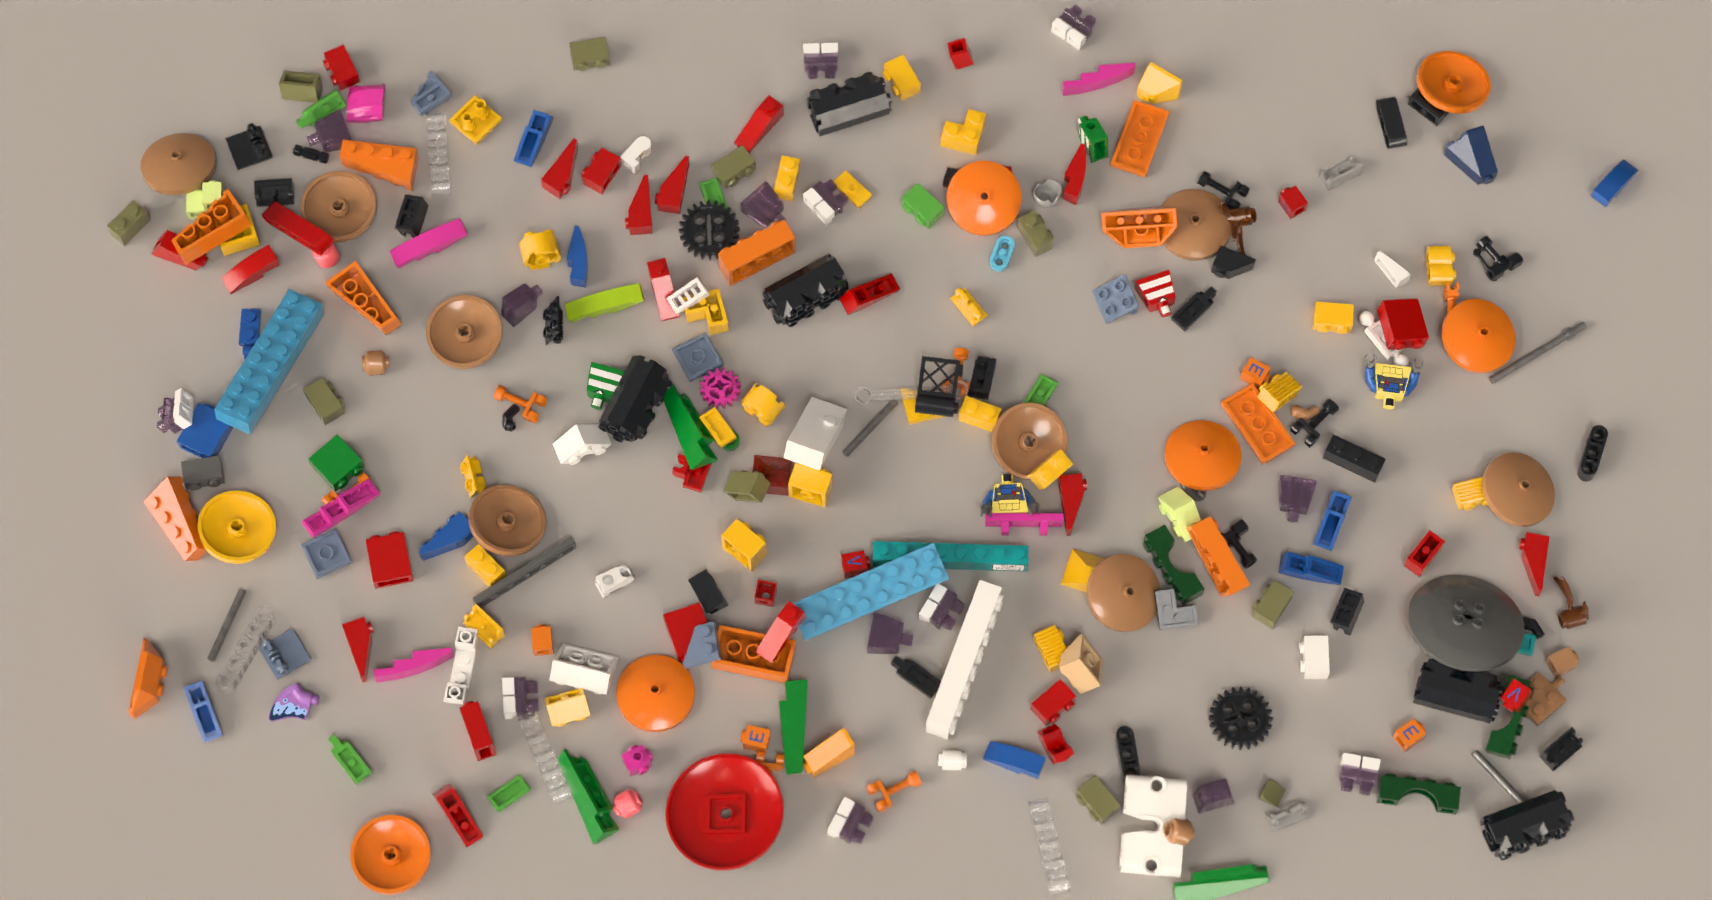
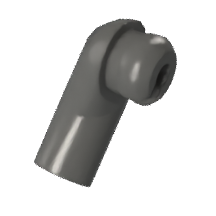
[1179,483,1206,501]

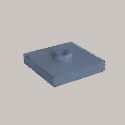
[672,332,724,382]
[301,528,352,579]

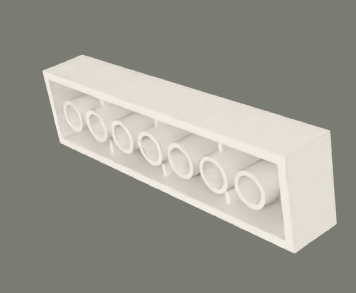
[926,580,1004,740]

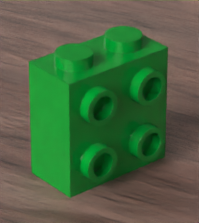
[308,435,364,492]

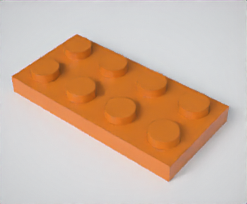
[1110,100,1170,178]
[1220,383,1295,465]

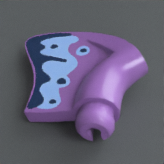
[269,683,319,721]

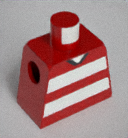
[1134,270,1176,318]

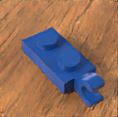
[239,309,262,359]

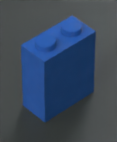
[177,402,233,458]

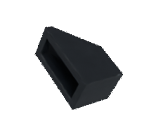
[1211,246,1256,279]

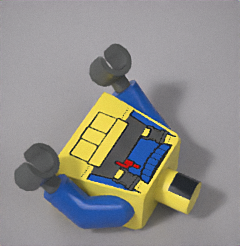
[1364,354,1424,409]
[980,474,1040,518]

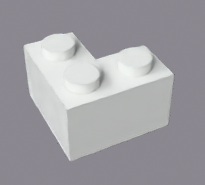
[553,424,611,465]

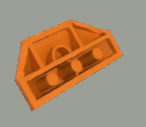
[1101,207,1178,248]
[128,638,168,718]

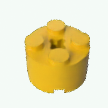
[519,230,561,270]
[741,383,786,427]

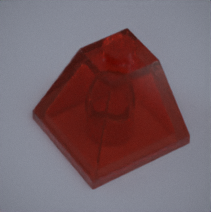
[752,455,792,496]

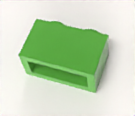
[902,183,945,229]

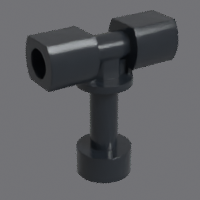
[1476,236,1523,281]
[1221,519,1257,569]

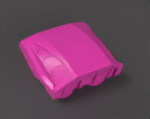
[346,84,386,123]

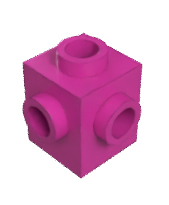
[621,744,653,777]

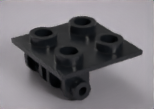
[225,123,273,170]
[543,296,563,345]

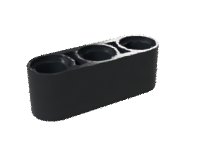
[1376,96,1407,149]
[1577,425,1608,482]
[1115,726,1140,784]

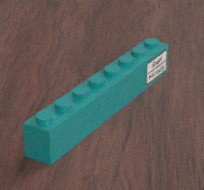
[872,541,1029,572]

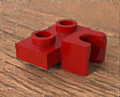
[672,454,712,493]

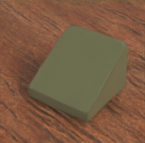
[1259,779,1285,807]

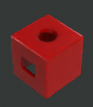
[754,580,777,607]

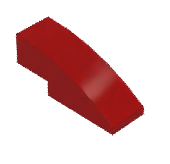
[1063,143,1086,205]
[221,244,279,295]

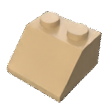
[1059,634,1103,694]

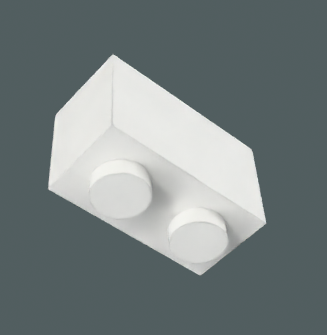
[1299,636,1330,679]

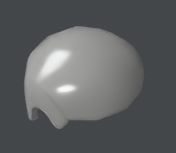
[1033,179,1063,207]

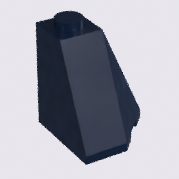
[1443,125,1498,185]

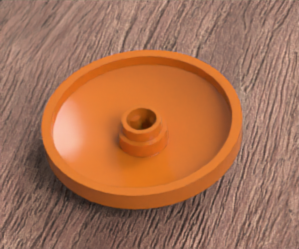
[1417,51,1491,114]
[946,161,1021,236]
[1442,299,1516,373]
[1164,420,1242,491]
[616,655,695,732]
[350,815,431,895]

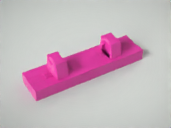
[985,513,1063,536]

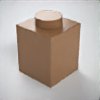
[1546,647,1579,678]

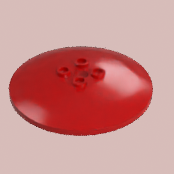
[666,753,784,871]

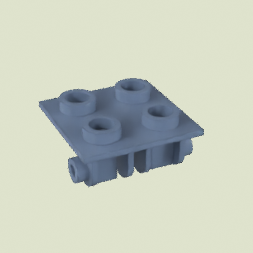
[1093,274,1139,324]
[258,628,311,680]

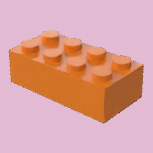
[718,220,796,286]
[711,625,796,684]

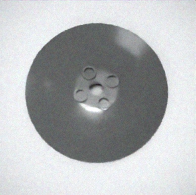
[1407,575,1525,672]

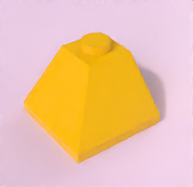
[1137,62,1183,104]
[1061,549,1105,592]

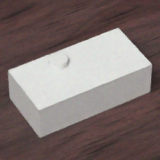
[784,397,848,471]

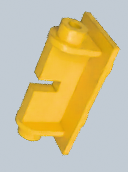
[950,287,988,326]
[460,455,487,498]

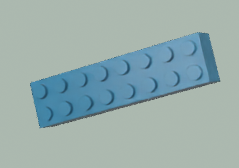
[214,289,324,435]
[793,543,949,641]

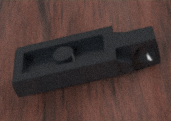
[1171,286,1217,332]
[891,656,941,699]

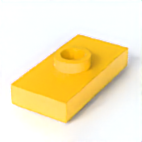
[832,170,872,209]
[699,407,737,449]

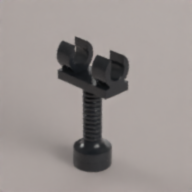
[1197,171,1250,210]
[1290,399,1339,448]

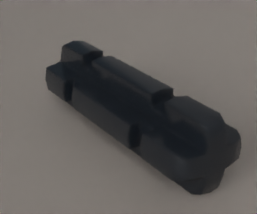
[293,145,329,164]

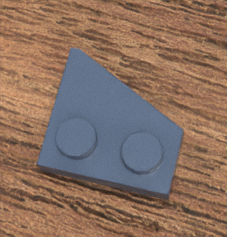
[410,70,452,117]
[683,621,721,669]

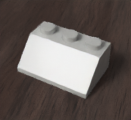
[550,643,619,695]

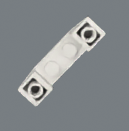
[444,627,478,705]

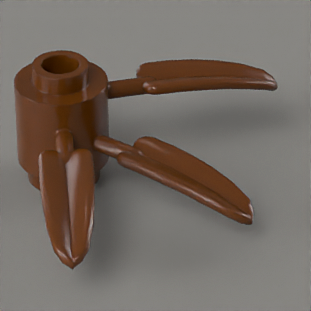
[1220,200,1257,255]
[1553,577,1589,629]

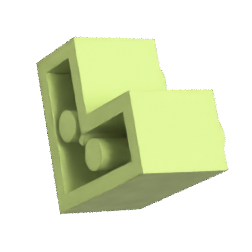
[186,180,224,219]
[1158,487,1201,542]

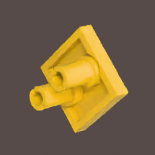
[449,95,502,146]

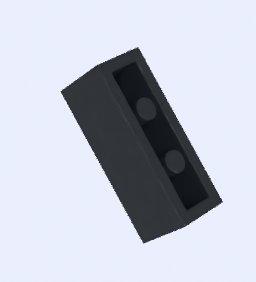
[1323,434,1386,483]

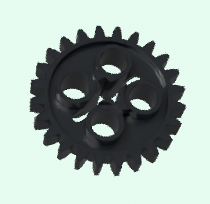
[679,200,740,261]
[1208,686,1273,750]

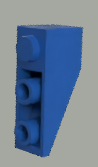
[419,512,474,561]

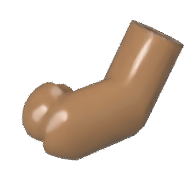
[1290,405,1320,421]

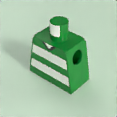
[1078,116,1108,163]
[587,362,625,410]

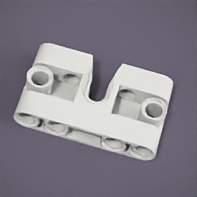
[1119,775,1187,877]

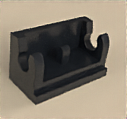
[1408,88,1449,126]
[254,178,295,207]
[395,194,429,238]
[968,356,997,400]
[688,569,728,614]
[1330,588,1364,636]
[1540,727,1583,772]

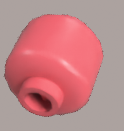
[312,243,340,268]
[612,789,643,819]

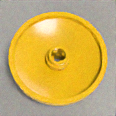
[197,491,276,564]

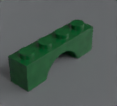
[1143,525,1204,605]
[1486,675,1535,759]
[1377,773,1461,815]

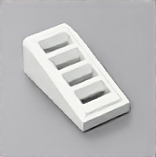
[1375,251,1411,289]
[666,277,710,314]

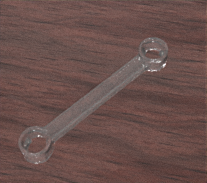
[854,380,969,406]

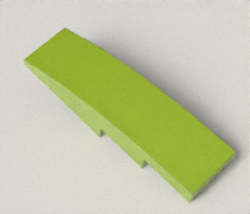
[564,283,645,323]

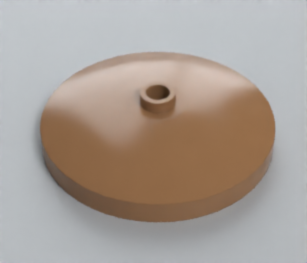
[140,133,216,195]
[301,171,377,243]
[1162,189,1232,261]
[426,295,503,369]
[991,403,1068,480]
[1482,452,1555,527]
[468,485,546,556]
[1087,554,1160,632]

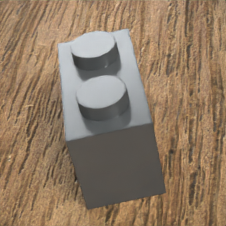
[181,455,225,491]

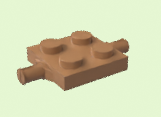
[1511,672,1567,727]

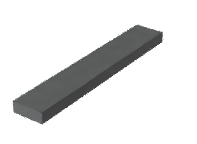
[473,536,576,608]

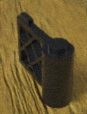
[915,356,964,417]

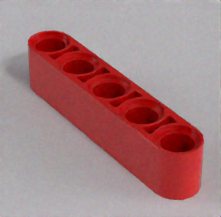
[261,201,334,256]

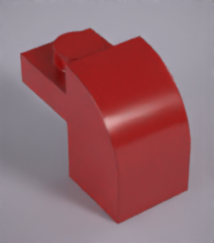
[1037,724,1074,764]

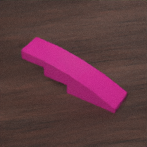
[1062,63,1136,96]
[390,218,468,268]
[302,479,380,538]
[374,648,454,683]

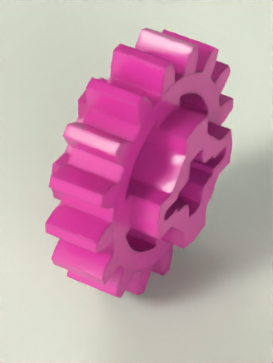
[700,368,741,409]

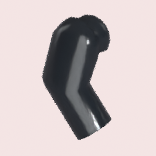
[502,404,520,432]
[1523,617,1545,639]

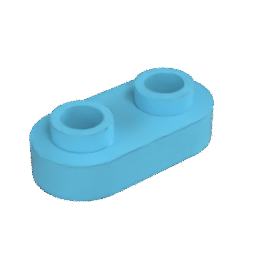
[989,235,1015,272]

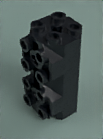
[807,72,892,136]
[762,254,848,327]
[598,355,672,443]
[1413,658,1504,724]
[1480,790,1574,861]

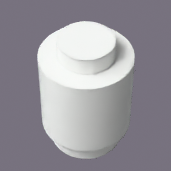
[938,750,967,770]

